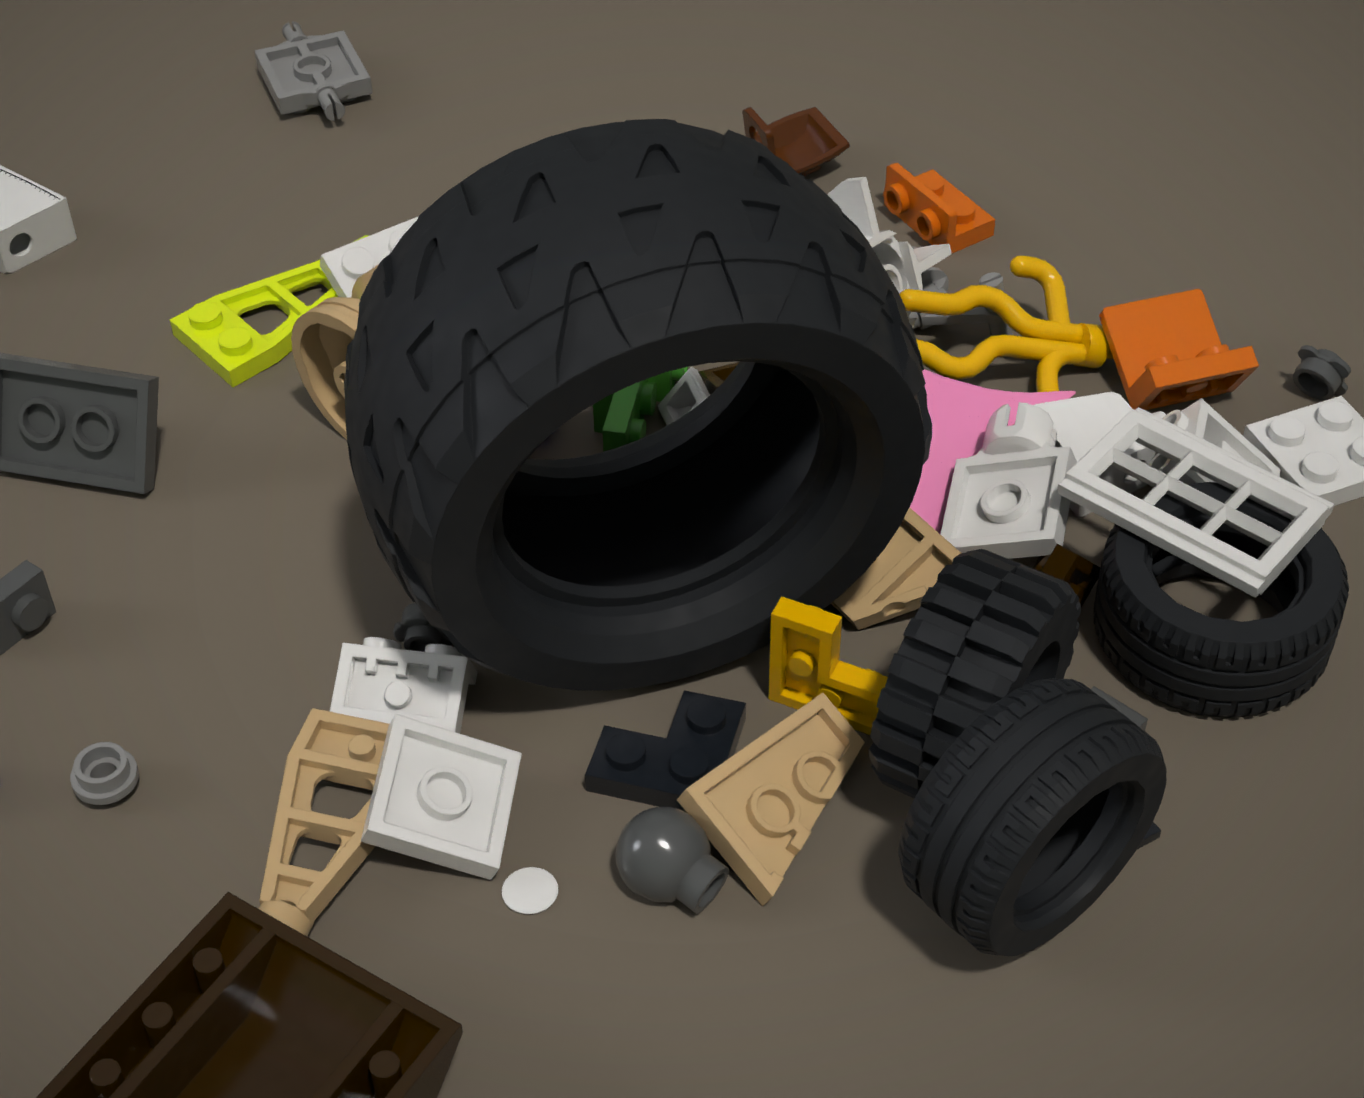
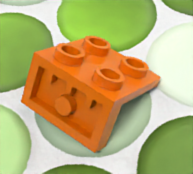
[1099,289,1259,410]

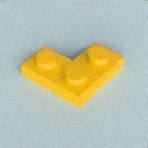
[768,596,888,735]

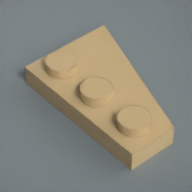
[677,692,865,907]

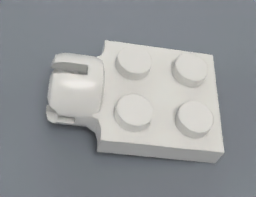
[940,402,1077,559]

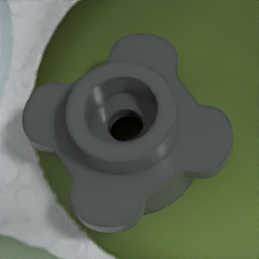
[1293,345,1351,400]

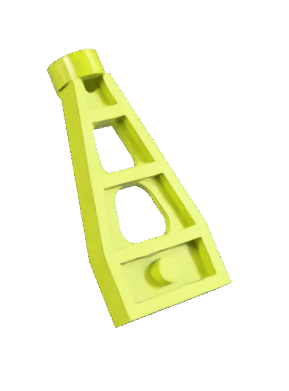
[170,235,368,387]

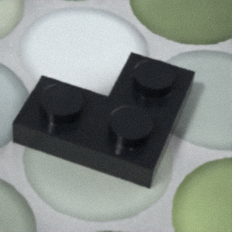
[585,690,746,813]

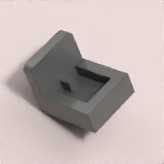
[0,560,56,656]

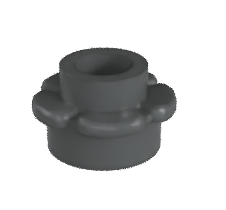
[393,603,452,652]

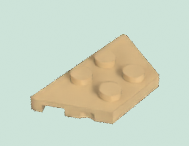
[831,507,961,630]

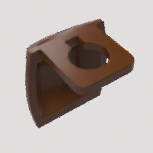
[742,107,850,176]

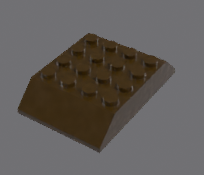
[36,892,463,1098]

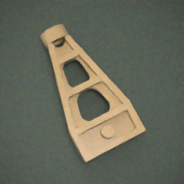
[258,708,390,936]

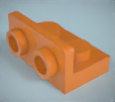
[883,162,996,253]

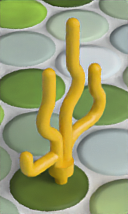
[899,255,1114,425]

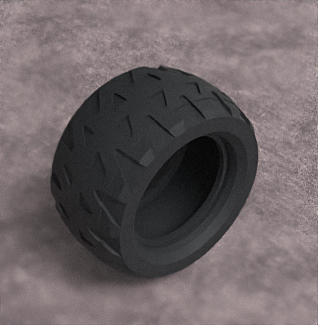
[344,119,932,691]

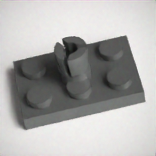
[0,353,159,494]

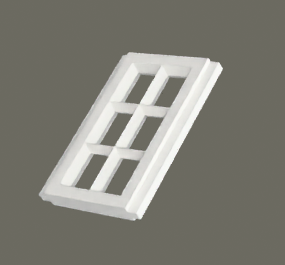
[1057,407,1334,598]

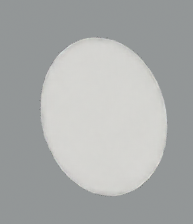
[502,867,558,914]

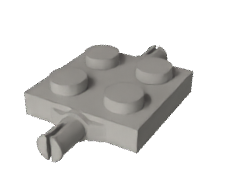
[254,21,373,121]

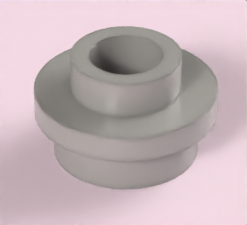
[70,742,139,805]

